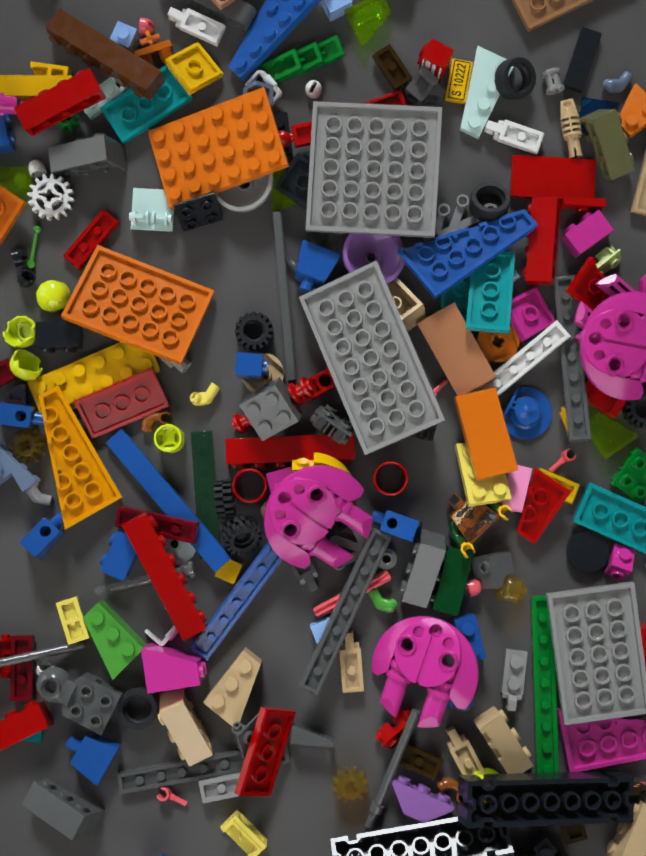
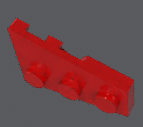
[517,467,571,544]

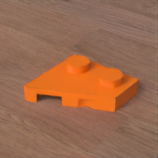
[620,83,646,139]

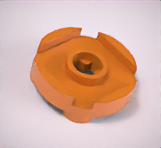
[476,325,520,363]

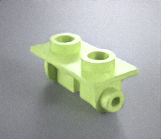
[578,246,621,274]

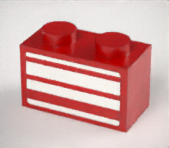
[417,38,454,84]

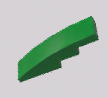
[258,35,346,83]

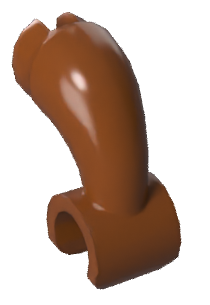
[141,412,172,433]
[437,777,461,802]

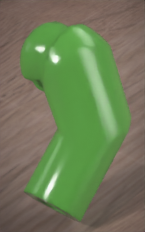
[368,588,398,613]

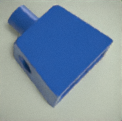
[294,240,340,294]
[0,402,44,429]
[372,510,422,542]
[19,512,64,560]
[65,732,122,785]

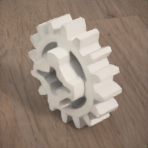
[27,174,75,221]

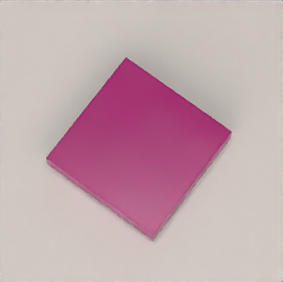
[510,286,556,342]

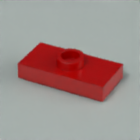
[560,196,606,214]

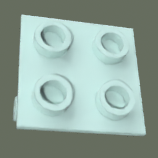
[129,188,174,232]

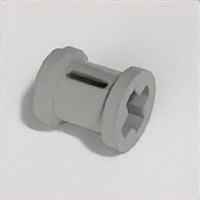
[542,67,565,95]

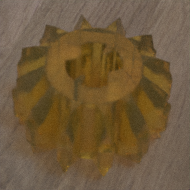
[9,428,47,464]
[332,766,369,805]

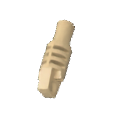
[560,98,583,158]

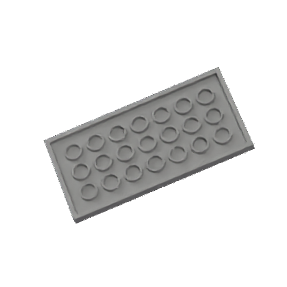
[299,260,446,455]

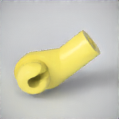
[190,383,220,406]

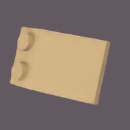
[388,277,427,331]

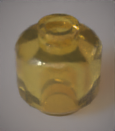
[493,575,527,604]

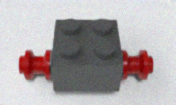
[232,376,315,441]

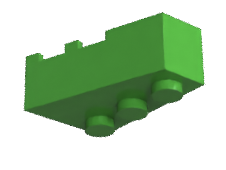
[83,600,147,680]

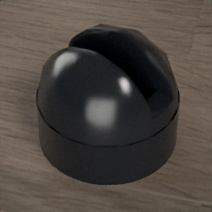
[10,249,28,267]
[17,269,36,288]

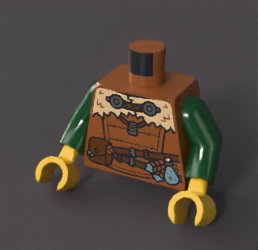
[446,492,514,558]

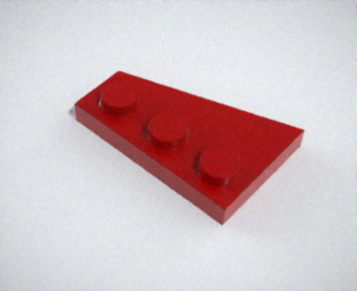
[565,257,609,310]

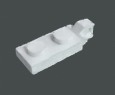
[167,7,226,47]
[484,119,544,155]

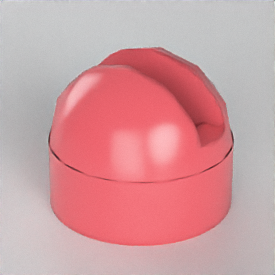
[139,18,155,36]
[466,579,482,597]

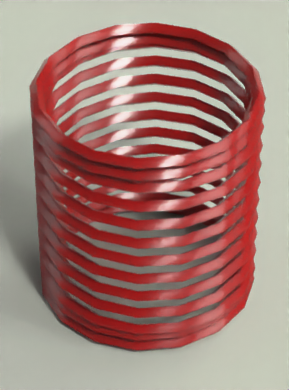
[373,461,408,496]
[232,468,268,503]

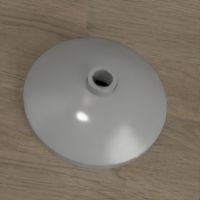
[215,173,274,212]

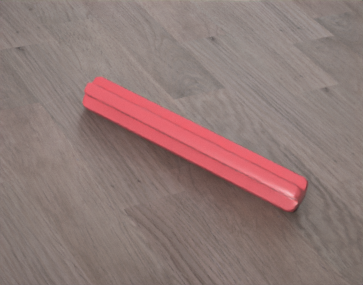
[313,570,391,618]

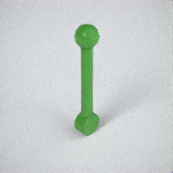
[26,225,41,269]

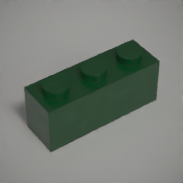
[429,545,474,616]

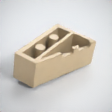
[203,647,262,726]
[158,688,213,767]
[473,706,533,774]
[605,797,646,856]

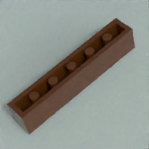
[45,8,165,101]

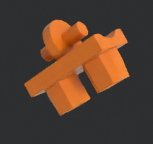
[134,30,172,66]

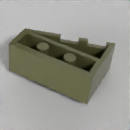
[580,109,635,180]

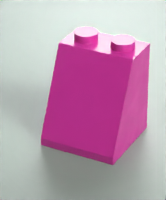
[141,642,208,694]

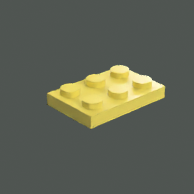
[455,443,512,507]

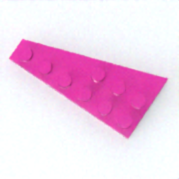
[557,708,646,772]

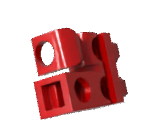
[586,378,627,420]

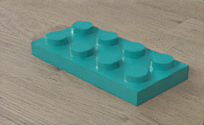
[100,65,193,144]
[465,251,515,334]
[572,482,646,554]

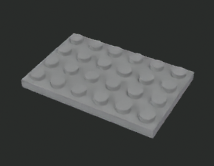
[546,581,646,725]

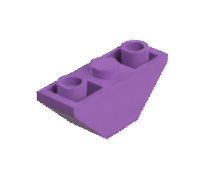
[392,775,454,823]

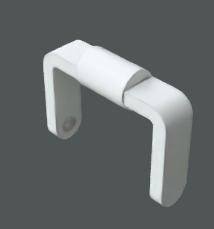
[245,70,282,105]
[144,608,179,646]

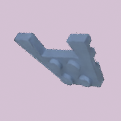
[0,443,41,492]

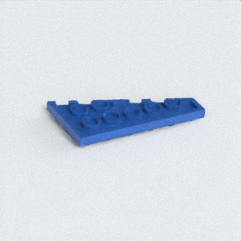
[228,0,321,82]
[396,209,538,300]

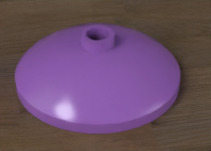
[342,234,404,284]

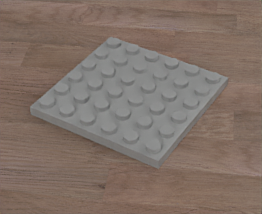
[306,101,442,238]

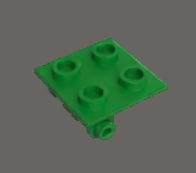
[610,448,646,504]

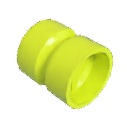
[154,424,186,453]

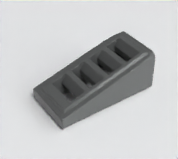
[290,723,334,748]

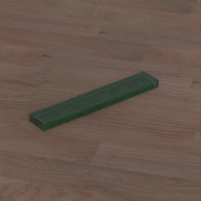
[191,431,220,560]

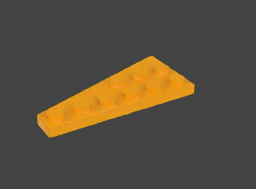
[38,386,122,530]

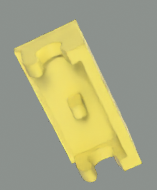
[56,596,91,645]
[220,809,268,856]

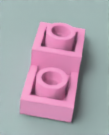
[502,465,532,513]

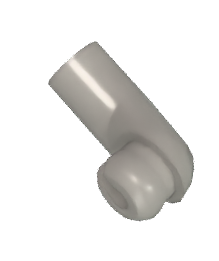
[26,483,54,506]

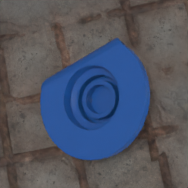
[503,386,552,439]

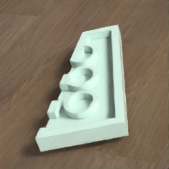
[460,46,514,139]

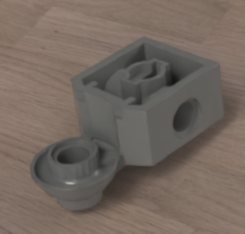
[36,667,126,735]

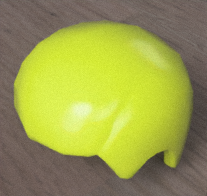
[36,280,71,312]
[3,316,35,348]
[9,349,43,381]

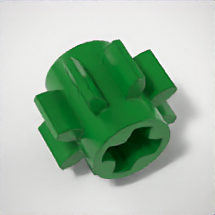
[56,113,81,134]

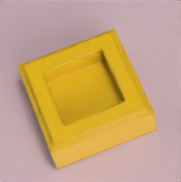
[215,559,243,584]

